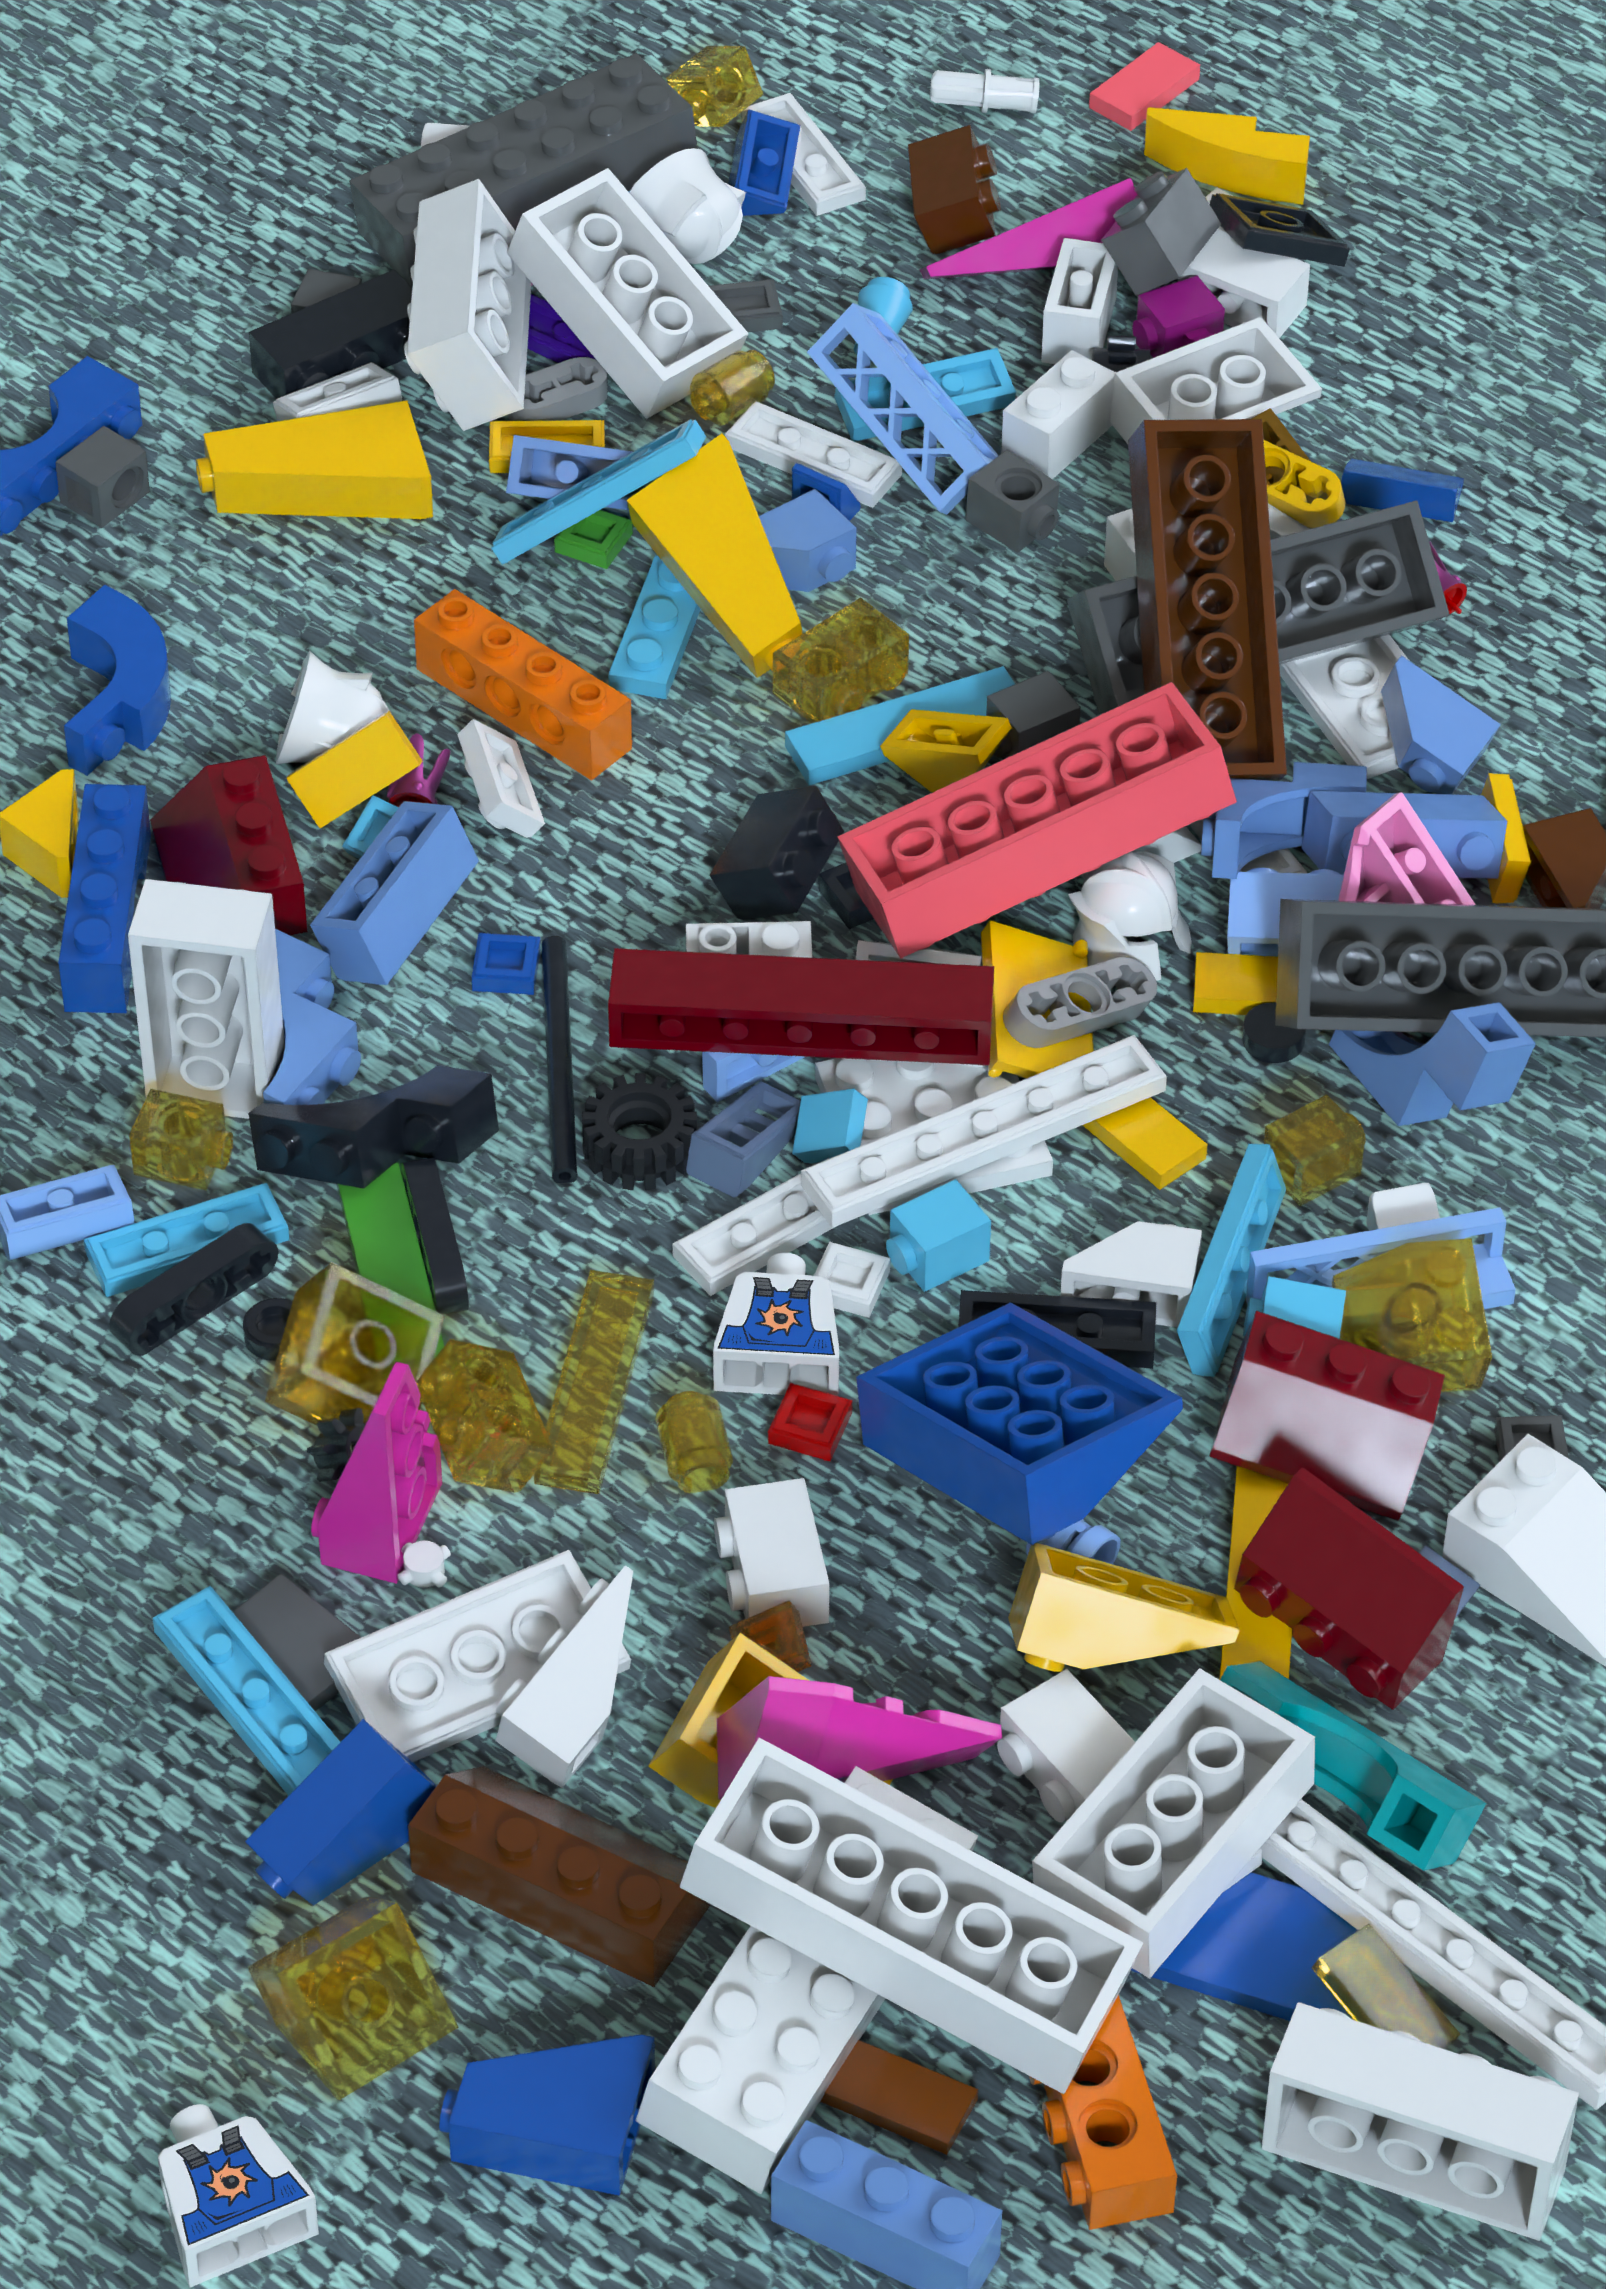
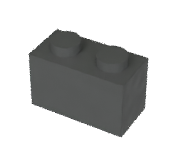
[1101,168,1221,296]

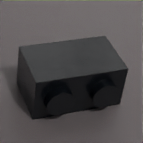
[710,786,844,920]

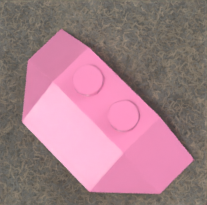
[1338,792,1476,905]

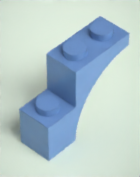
[1201,762,1367,879]
[263,929,361,1105]
[1329,1002,1536,1126]

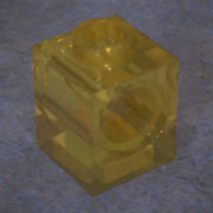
[666,46,763,127]
[129,1089,233,1190]

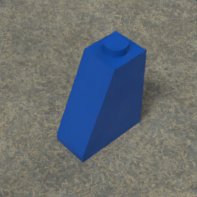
[245,1719,437,1906]
[439,2034,655,2196]

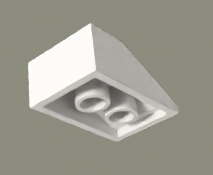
[1442,1434,1606,1667]

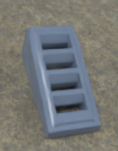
[686,1081,801,1198]

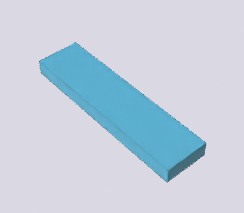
[491,419,706,565]
[785,666,1015,785]
[1177,1144,1286,1377]
[153,1586,340,1796]

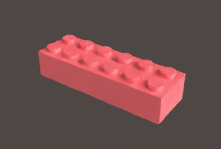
[837,682,1237,959]

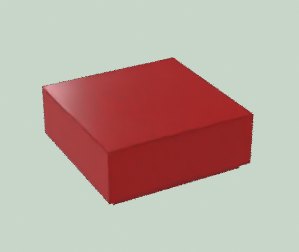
[768,1383,853,1461]

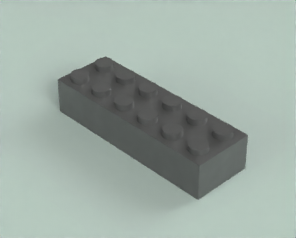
[349,53,698,287]
[1067,500,1450,714]
[1275,899,1606,1037]

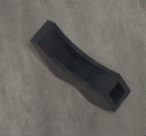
[248,1065,499,1188]

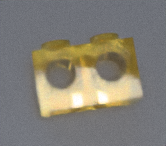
[773,597,909,724]
[416,1339,554,1493]

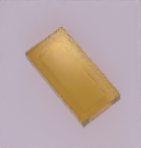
[1311,1924,1461,2049]

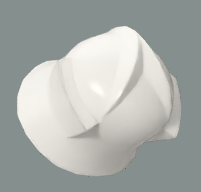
[629,148,746,264]
[276,651,391,765]
[1068,850,1192,981]

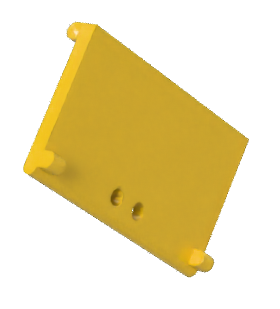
[981,920,1094,1078]

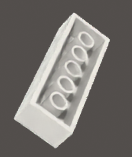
[680,1738,1143,2094]
[636,1766,978,2194]

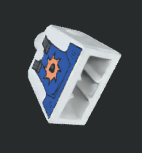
[713,1253,839,1396]
[157,2104,319,2287]

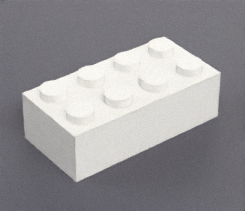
[507,168,749,419]
[404,179,531,431]
[128,879,285,1119]
[1032,1668,1315,1979]
[1262,2002,1579,2241]

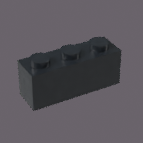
[249,270,412,399]

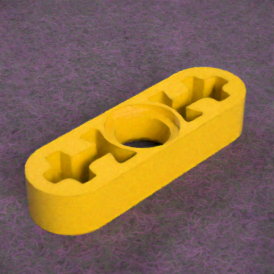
[1264,440,1345,528]

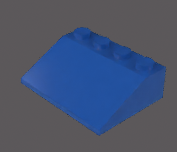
[856,1303,1183,1545]

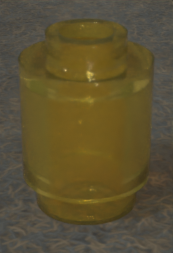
[690,350,775,426]
[655,1391,733,1493]

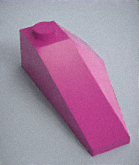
[920,178,1137,280]
[311,1362,442,1584]
[717,1676,1002,1800]

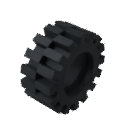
[582,1073,697,1191]

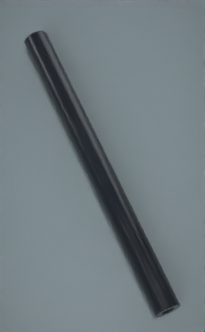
[542,936,578,1183]

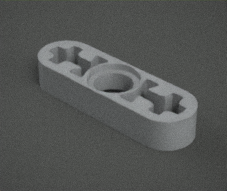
[1003,957,1157,1048]

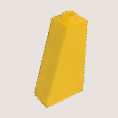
[195,400,433,519]
[627,433,804,678]

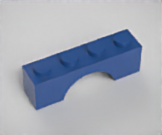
[0,356,142,536]
[58,784,151,1013]

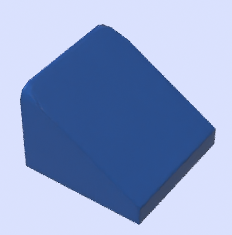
[792,463,861,521]

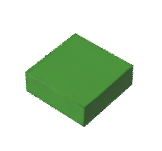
[554,510,633,569]

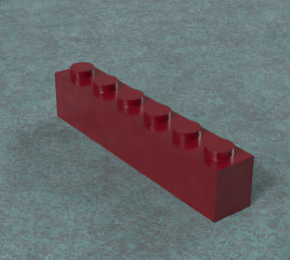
[608,948,995,1065]

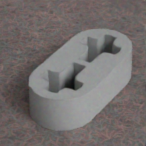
[507,357,608,421]

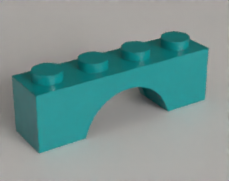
[1220,1661,1487,1871]

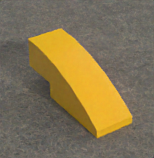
[1144,107,1310,205]

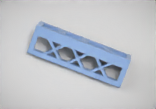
[807,303,999,515]
[1246,1207,1516,1335]

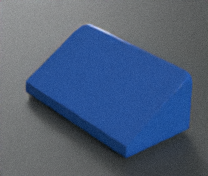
[728,109,801,216]
[1341,458,1464,522]

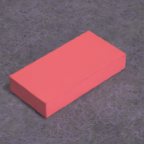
[1089,42,1200,131]

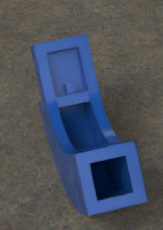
[64,585,171,776]

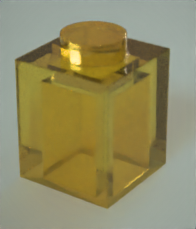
[1264,1094,1366,1206]

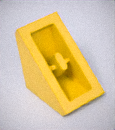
[880,709,1012,793]
[0,769,79,898]

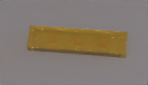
[534,1270,654,1494]

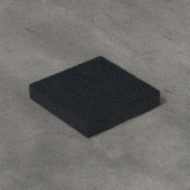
[1210,193,1350,267]

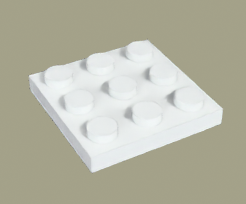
[815,1058,1053,1215]

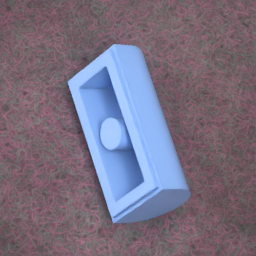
[0,1165,134,1261]

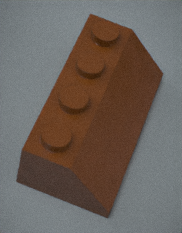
[408,1766,711,1987]

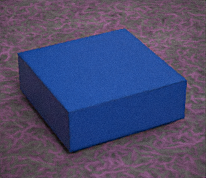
[472,933,541,995]

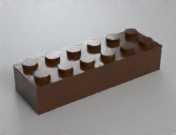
[1128,419,1287,781]

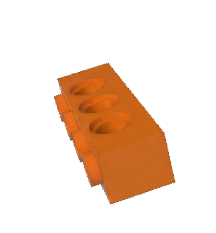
[414,589,632,781]
[1028,1995,1177,2230]

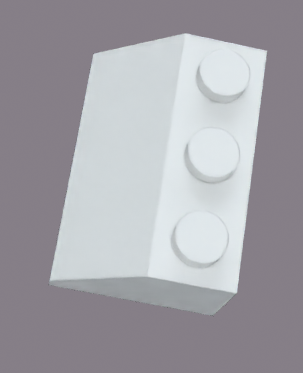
[1110,317,1322,444]

